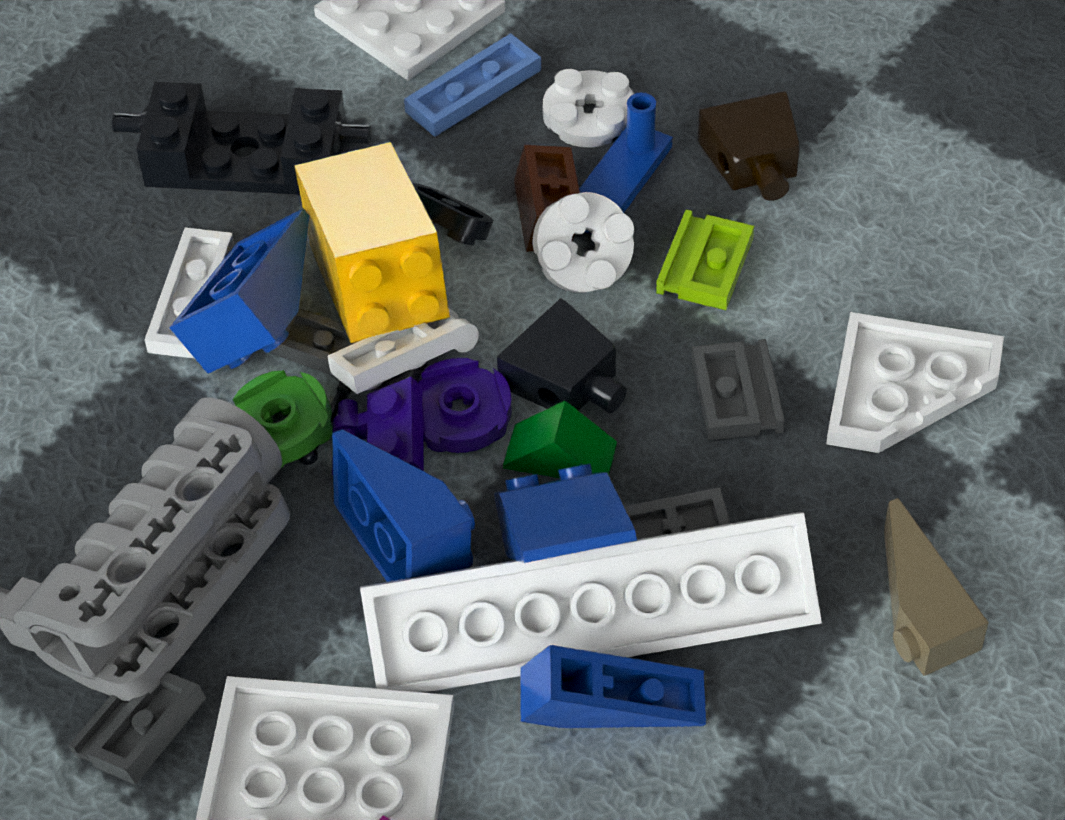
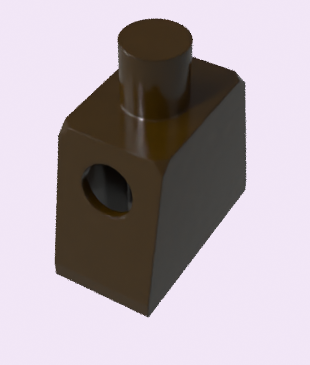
[698,91,800,201]

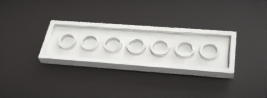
[360,512,822,693]

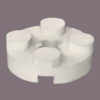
[543,69,634,147]
[532,192,634,293]

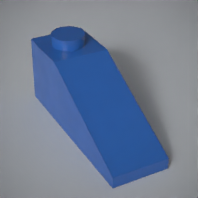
[520,645,706,728]

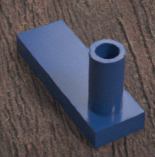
[579,93,673,235]

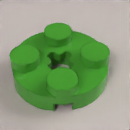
[233,370,333,468]

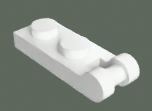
[327,307,479,394]

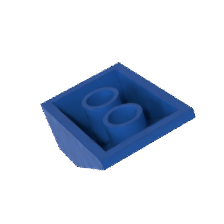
[169,208,310,374]
[332,429,475,582]
[494,464,637,563]

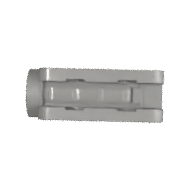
[0,397,290,701]

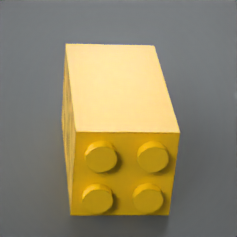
[295,142,450,343]

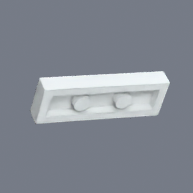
[145,227,235,359]

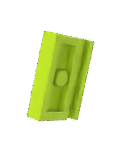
[656,210,754,310]

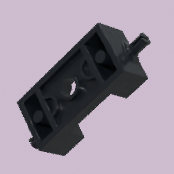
[112,82,371,195]

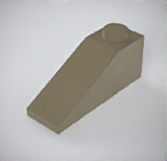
[884,498,989,676]

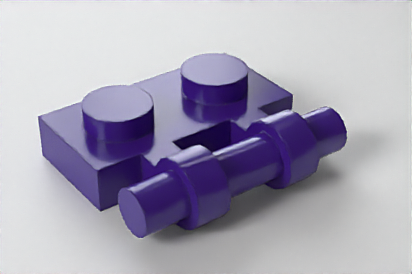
[332,377,424,475]

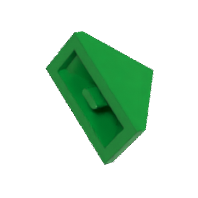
[503,401,617,478]

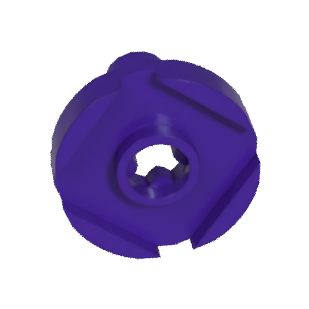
[418,358,512,453]

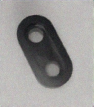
[412,183,493,245]

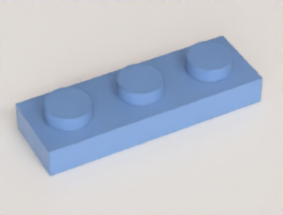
[404,33,541,137]

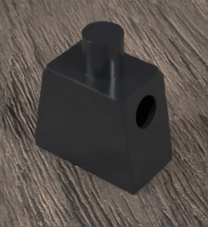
[497,298,627,413]

